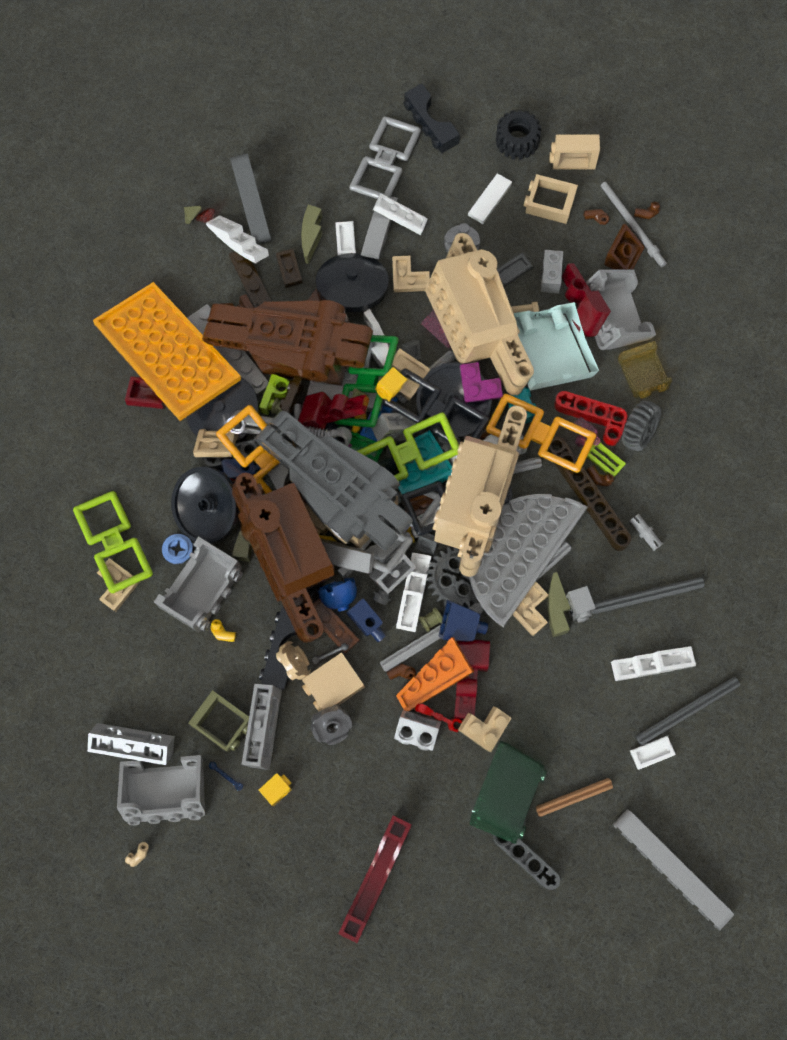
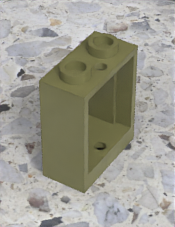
[188,690,249,753]

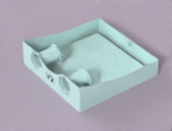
[513,302,599,391]

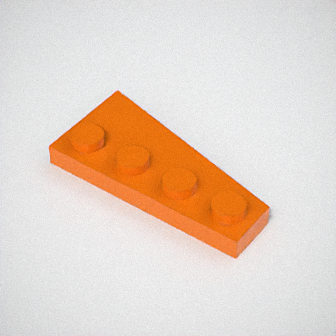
[396,637,474,712]

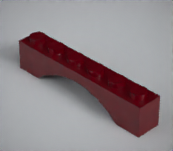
[338,816,412,943]

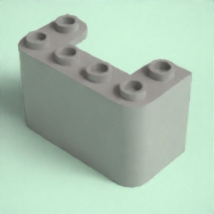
[154,537,243,632]

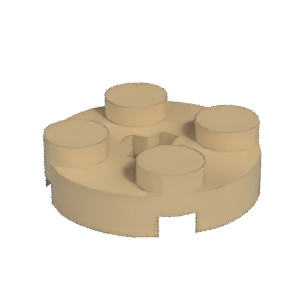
[276,641,311,680]

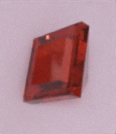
[195,208,215,223]

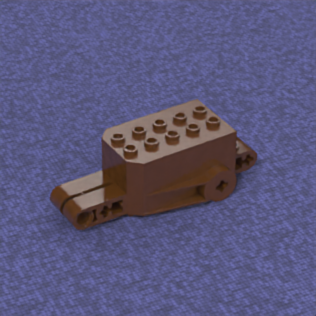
[202,300,373,386]
[232,473,335,643]

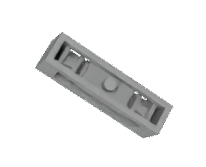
[242,684,282,770]
[87,723,175,765]

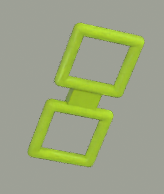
[357,412,459,481]
[73,491,153,593]

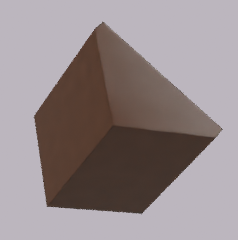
[604,224,645,270]

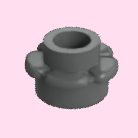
[372,589,391,606]

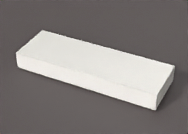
[468,173,512,224]
[373,193,428,235]

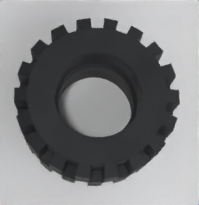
[496,109,541,160]

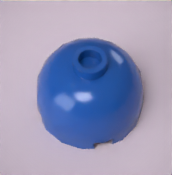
[317,577,357,612]

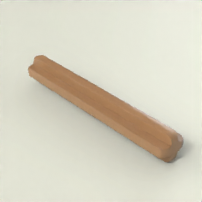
[536,778,613,817]

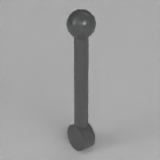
[312,643,349,664]

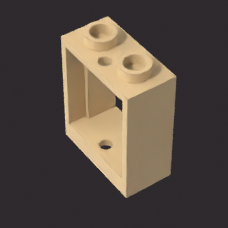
[549,135,600,169]
[524,174,578,224]

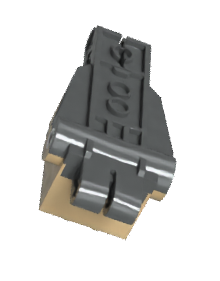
[255,410,413,551]

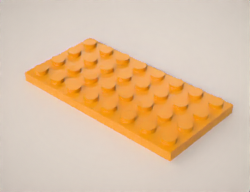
[93,282,241,421]

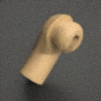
[125,842,149,867]

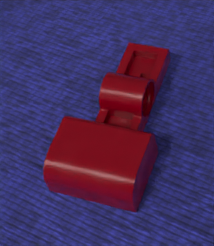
[561,263,611,337]
[125,376,166,409]
[298,392,369,430]
[454,640,490,719]

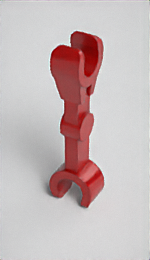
[415,703,462,732]

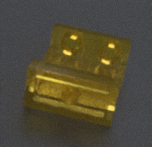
[618,341,672,399]

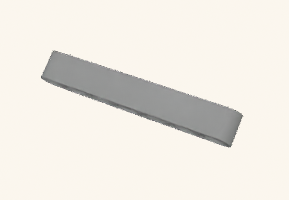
[613,809,734,931]

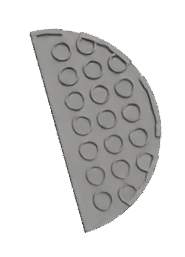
[469,494,588,628]

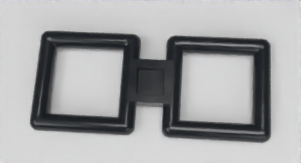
[382,368,490,445]
[400,481,509,536]

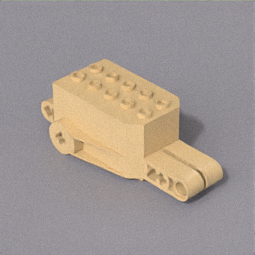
[425,233,534,395]
[433,406,527,577]

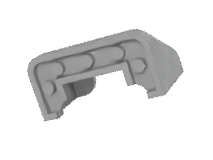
[586,270,656,350]

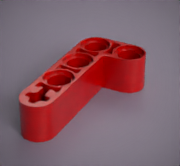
[554,391,627,446]

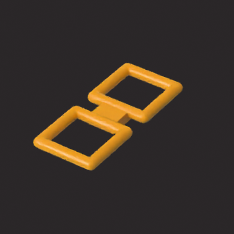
[486,394,596,473]
[216,405,280,494]

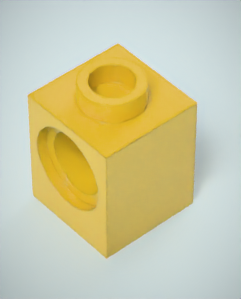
[375,367,407,402]
[259,773,292,806]

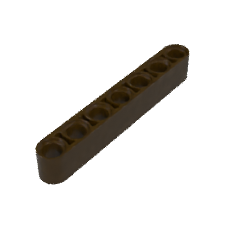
[547,437,631,551]

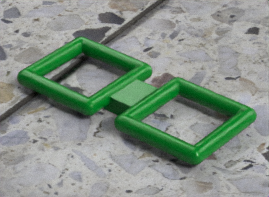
[334,335,399,428]

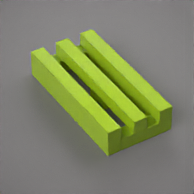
[587,440,626,477]

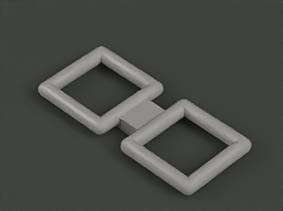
[349,116,421,199]
[357,491,441,574]

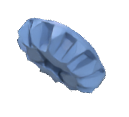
[162,534,193,564]

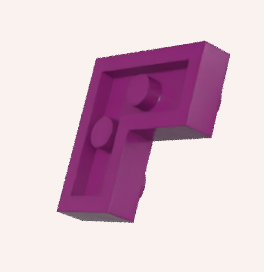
[460,362,503,403]

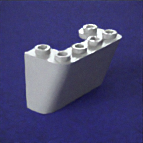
[117,755,205,825]

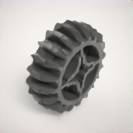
[622,400,661,452]

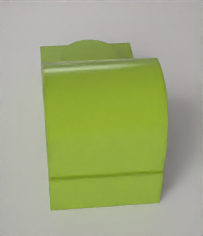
[259,374,289,415]

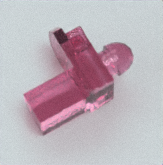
[574,417,600,447]

